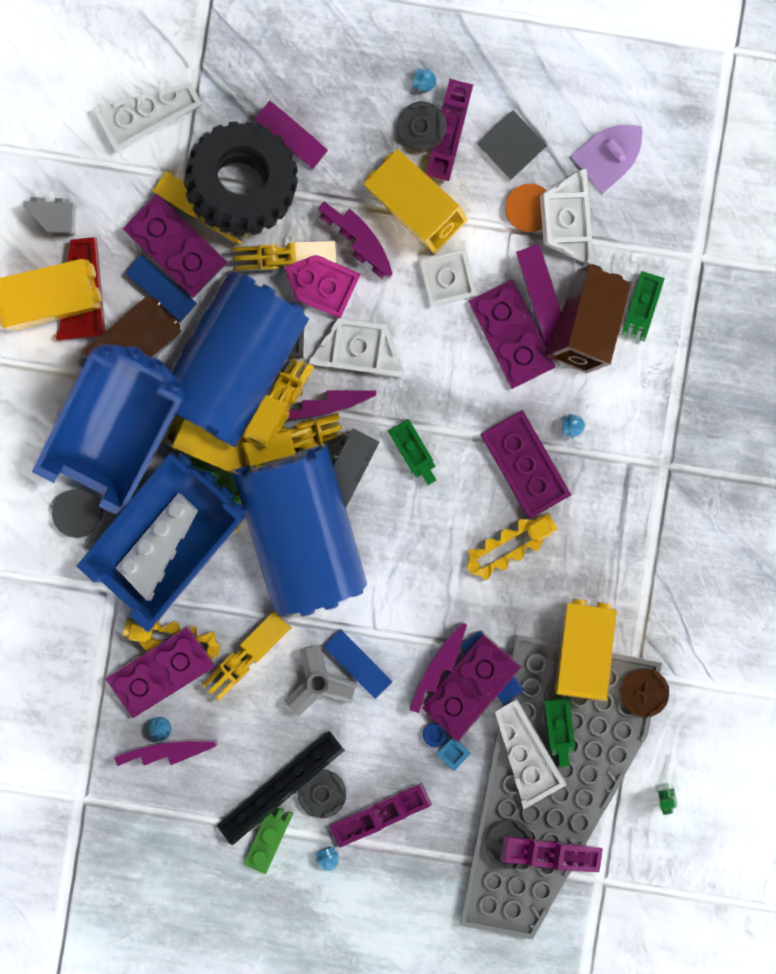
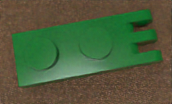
[621,271,665,342]

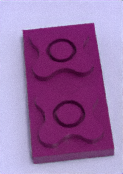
[122,193,228,298]
[468,279,556,389]
[480,410,572,519]
[105,625,215,718]
[422,634,522,741]

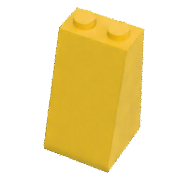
[364,149,468,255]
[0,259,102,331]
[164,415,263,473]
[554,598,617,701]

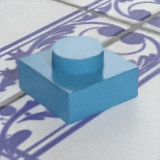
[436,737,471,771]

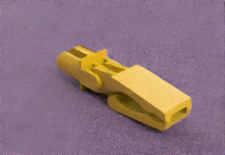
[153,171,248,246]
[232,241,337,272]
[244,358,314,449]
[241,413,344,466]
[201,611,292,702]

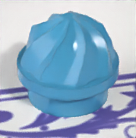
[412,68,437,92]
[562,414,585,438]
[147,717,172,742]
[315,846,339,871]

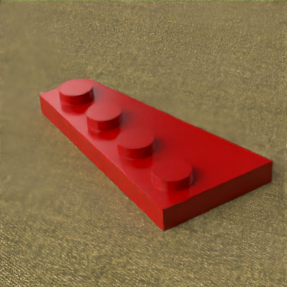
[56,237,105,341]

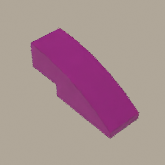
[254,101,328,170]

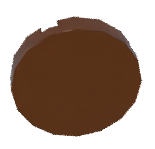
[620,668,670,717]

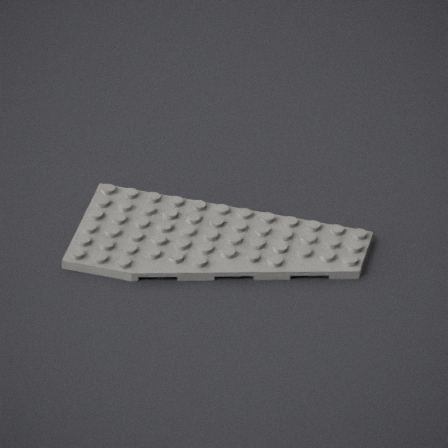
[460,634,662,939]

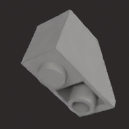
[23,197,76,235]

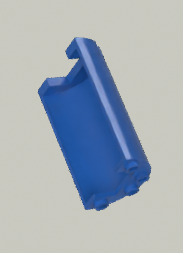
[170,272,309,448]
[32,345,183,516]
[231,444,368,616]
[76,453,246,632]

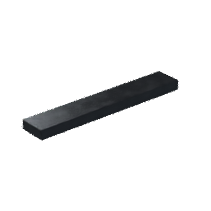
[216,731,345,846]

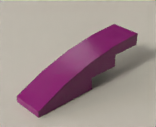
[515,244,561,347]
[287,390,377,420]
[409,622,467,713]
[114,739,218,766]
[329,782,432,848]
[500,836,603,873]

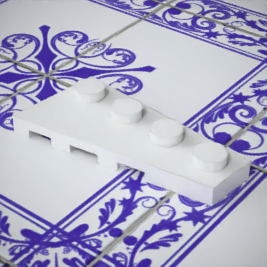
[92,83,203,152]
[116,493,198,601]
[495,698,567,809]

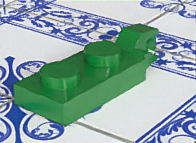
[388,418,437,486]
[544,697,575,767]
[658,783,678,815]

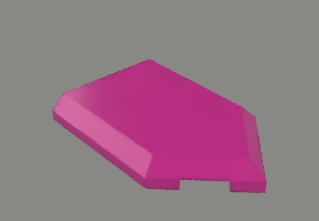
[284,254,361,319]

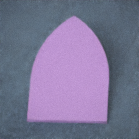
[571,125,642,194]

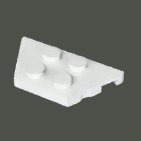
[540,169,594,265]
[309,318,403,377]

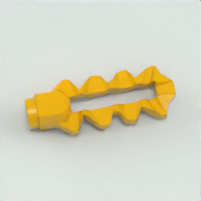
[467,513,558,581]
[122,617,221,659]

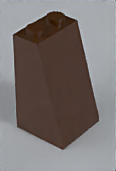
[545,264,631,373]
[78,295,182,368]

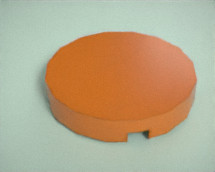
[505,183,547,233]

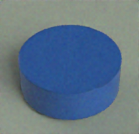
[423,722,447,747]

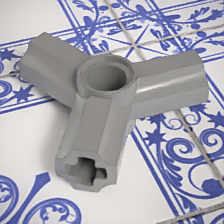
[285,644,357,716]

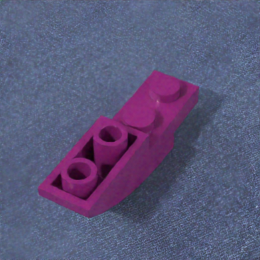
[318,201,393,279]

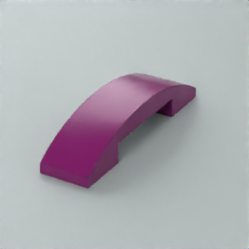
[426,79,473,181]

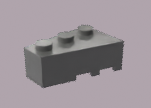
[332,428,380,508]

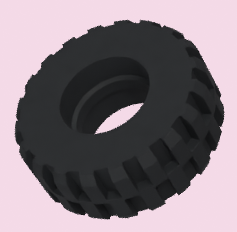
[184,121,298,236]

